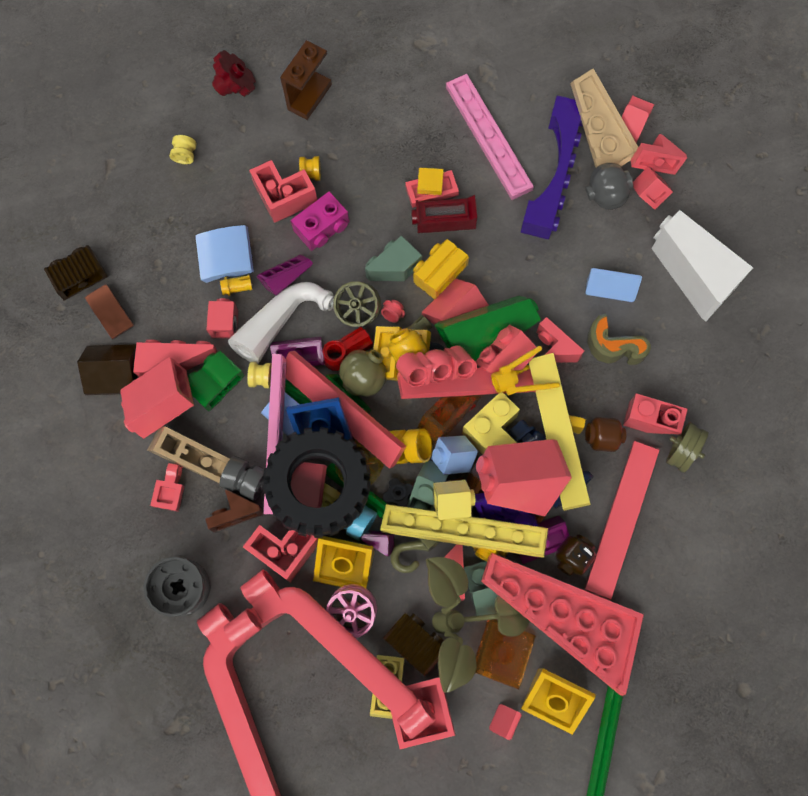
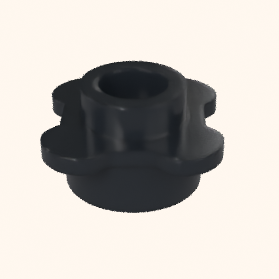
[383,478,413,507]

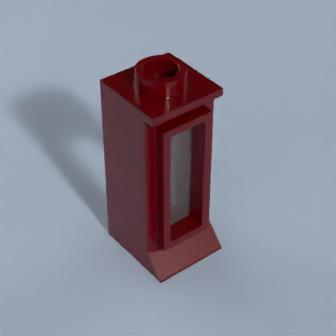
[411,195,477,233]

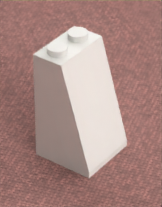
[652,210,753,321]

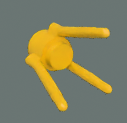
[491,346,560,396]

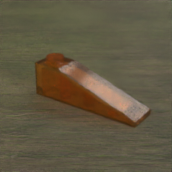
[417,366,483,446]

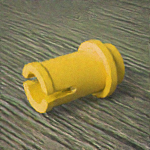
[220,275,252,296]

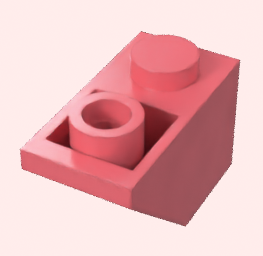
[475,325,536,373]
[623,393,688,435]

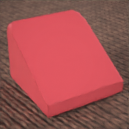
[489,704,522,741]

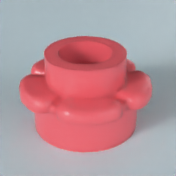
[381,300,405,323]

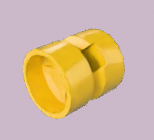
[389,428,432,464]

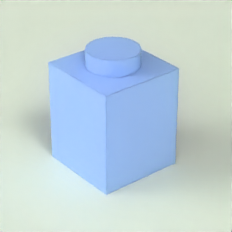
[431,435,478,475]

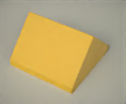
[313,536,375,589]
[521,668,596,735]

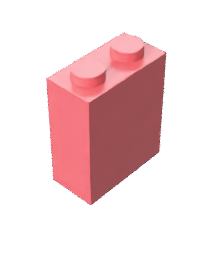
[120,357,194,439]

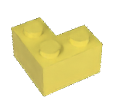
[462,392,520,454]

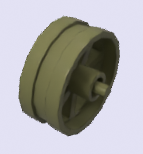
[333,281,381,327]
[666,422,709,473]

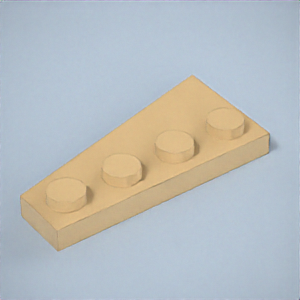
[570,69,638,168]

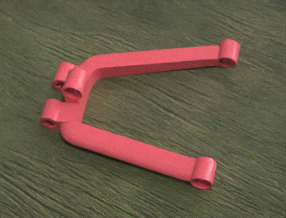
[197,569,436,796]

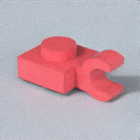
[150,463,185,512]

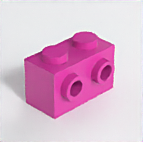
[291,191,349,251]

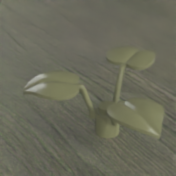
[426,557,530,693]

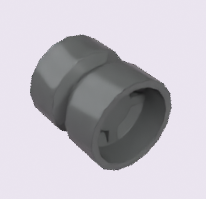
[219,456,264,502]

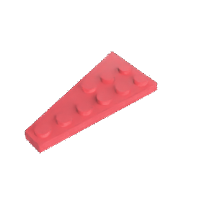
[481,553,644,696]

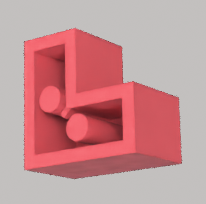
[249,160,317,223]
[243,525,318,583]

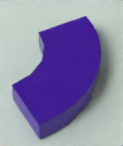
[475,493,539,527]

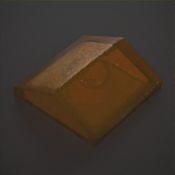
[475,619,536,689]

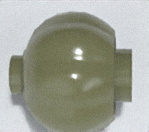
[339,350,387,396]

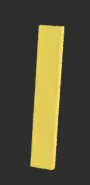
[529,353,591,511]
[380,504,548,558]

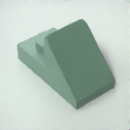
[464,561,497,616]

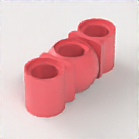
[396,346,477,387]

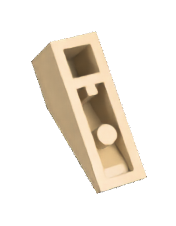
[147,426,230,483]

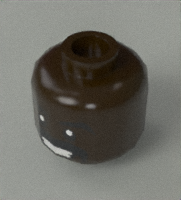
[555,534,596,576]

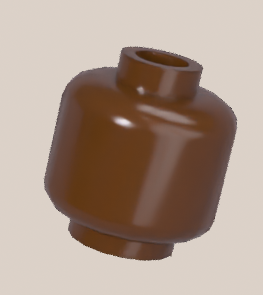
[585,417,626,452]

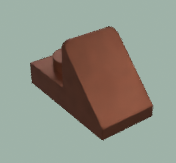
[205,490,264,533]

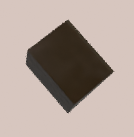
[77,344,137,395]

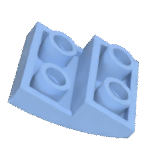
[195,225,254,283]

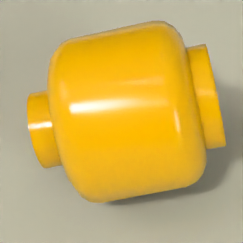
[388,328,428,363]

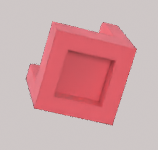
[633,166,673,209]

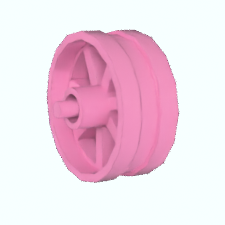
[326,584,377,638]

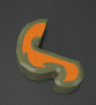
[587,313,651,365]

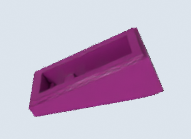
[257,255,313,295]

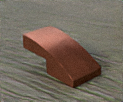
[84,284,134,339]

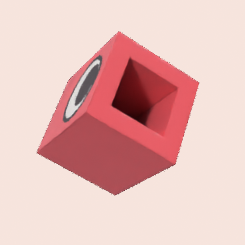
[206,298,238,339]

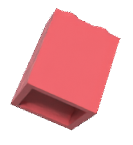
[476,439,572,516]

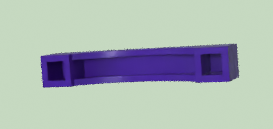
[520,96,583,240]

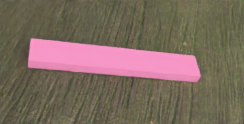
[446,74,534,200]
[264,354,287,514]

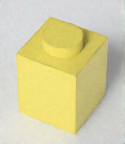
[433,480,476,520]

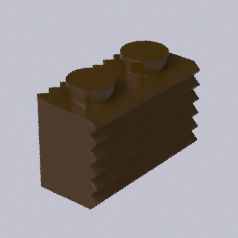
[44,245,108,301]
[383,613,444,677]

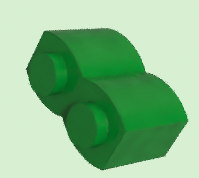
[188,351,245,412]

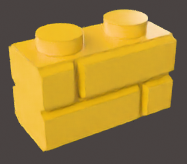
[413,239,469,299]

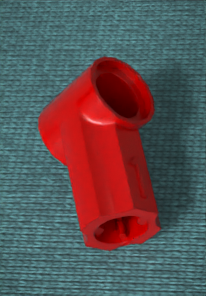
[323,327,373,371]

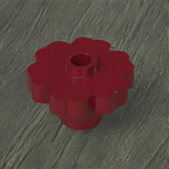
[212,50,256,97]

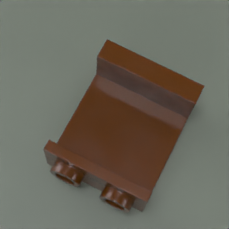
[280,40,332,120]

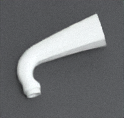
[228,282,335,364]

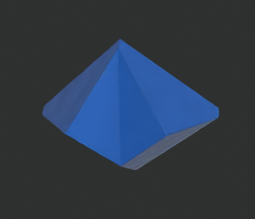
[286,397,353,440]

